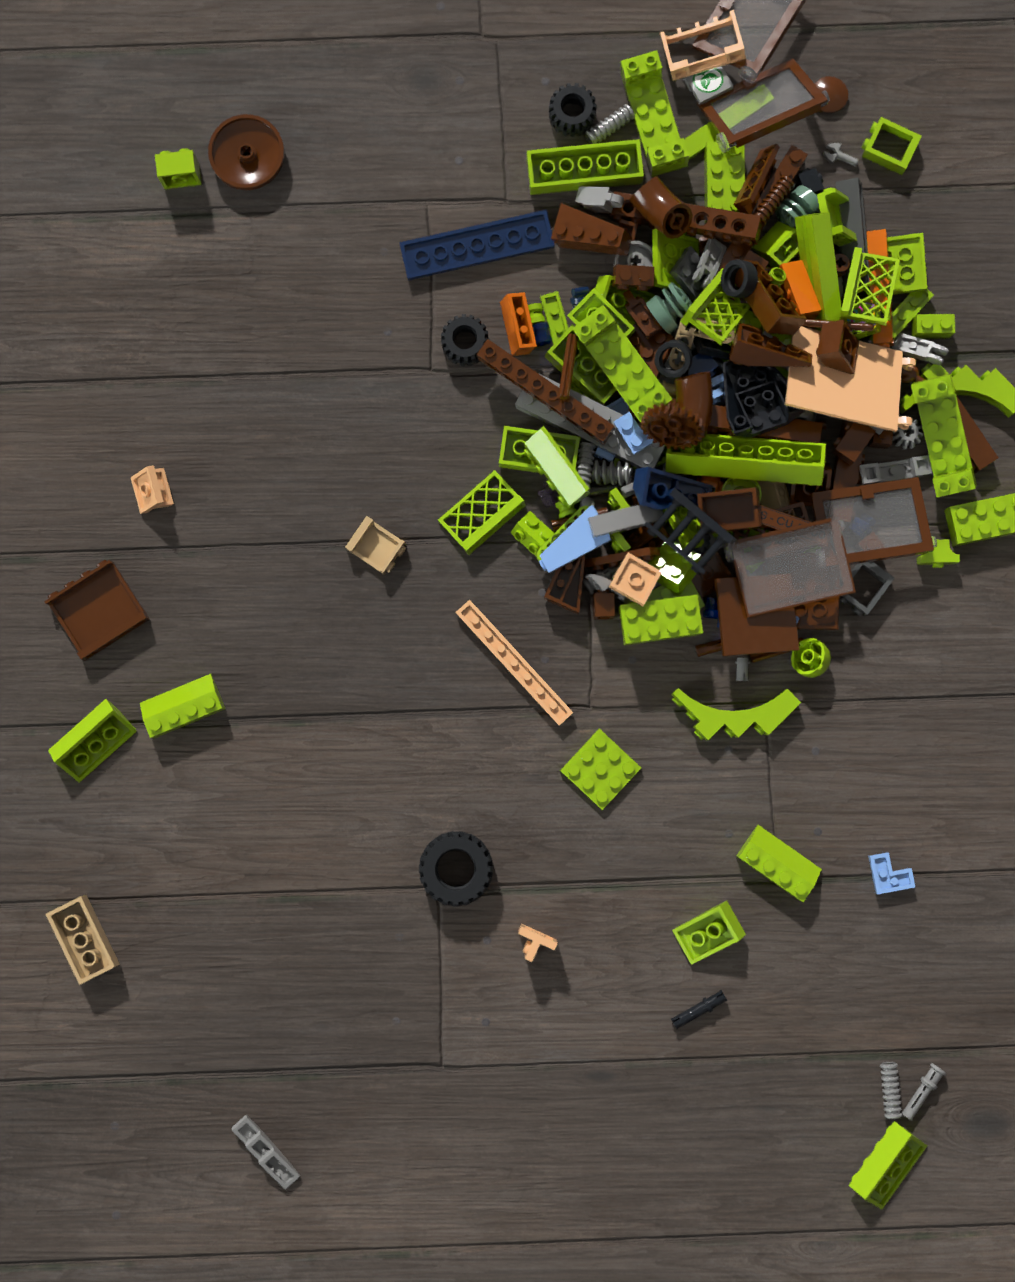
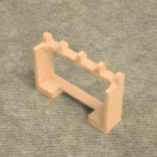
[660,10,746,81]

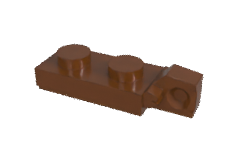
[623,290,663,340]

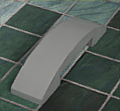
[859,455,933,485]

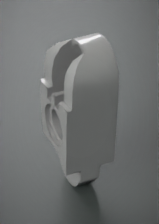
[575,186,624,213]

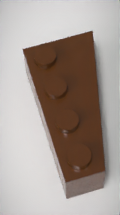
[551,203,632,256]
[735,260,807,335]

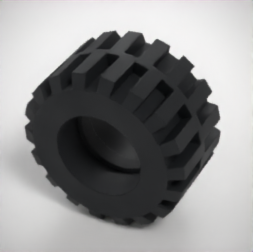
[549,83,597,137]
[441,314,489,366]

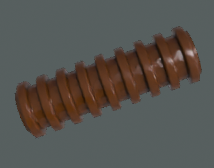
[752,175,795,226]

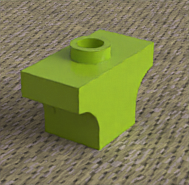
[917,539,960,568]

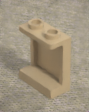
[345,516,406,575]

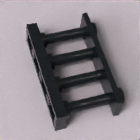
[644,488,737,576]

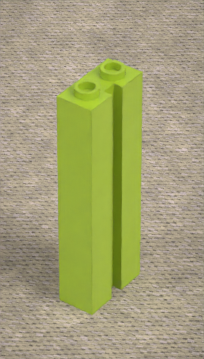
[794,212,842,331]

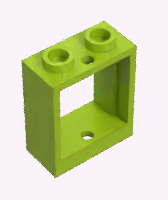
[861,117,922,175]

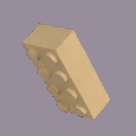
[46,895,120,985]

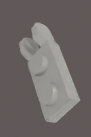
[692,238,727,289]
[891,333,949,365]

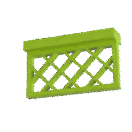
[839,247,900,326]
[680,268,751,345]
[438,470,526,555]

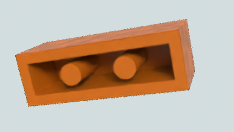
[779,260,822,319]
[500,292,537,356]

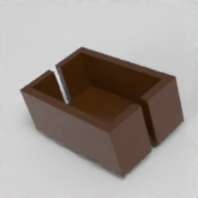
[697,487,762,534]

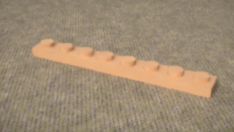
[456,600,573,725]

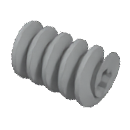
[592,460,633,486]

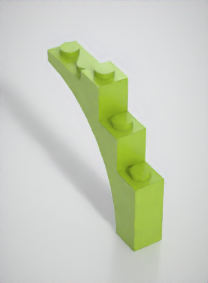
[899,363,1015,418]
[671,688,801,741]

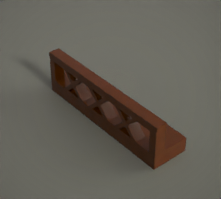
[733,143,780,214]

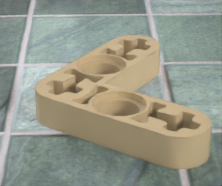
[669,317,735,370]

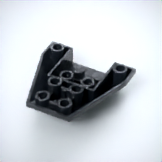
[722,360,806,438]

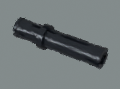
[671,990,728,1030]

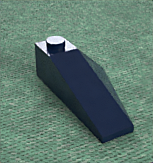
[633,467,712,510]

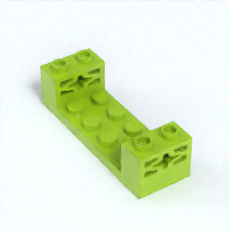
[620,50,689,177]
[572,305,674,423]
[911,373,977,497]

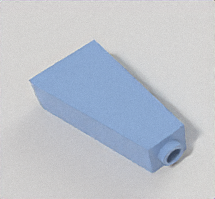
[539,505,612,573]

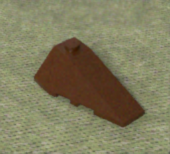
[729,322,812,367]

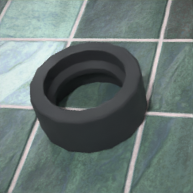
[721,259,758,298]
[654,340,693,378]

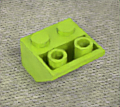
[752,221,799,268]

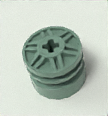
[775,185,820,229]
[646,282,692,334]

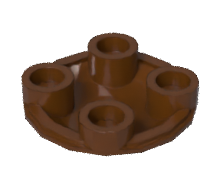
[811,76,848,113]

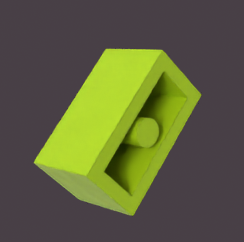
[911,314,955,339]

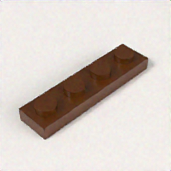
[585,547,660,571]

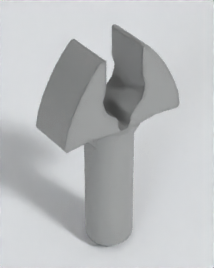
[823,143,859,166]

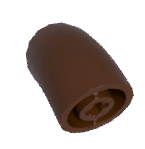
[629,176,693,239]
[674,371,713,438]

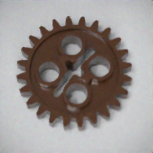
[641,403,705,450]

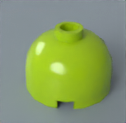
[791,638,831,678]

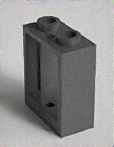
[839,562,894,616]

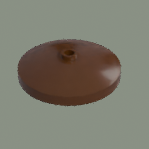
[208,114,285,190]

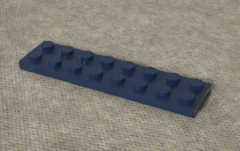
[399,210,555,281]

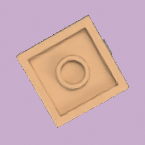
[131,465,174,514]
[609,553,662,607]
[518,923,558,962]

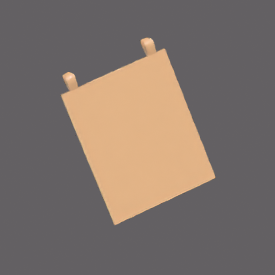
[785,326,916,432]

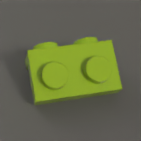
[511,511,558,556]

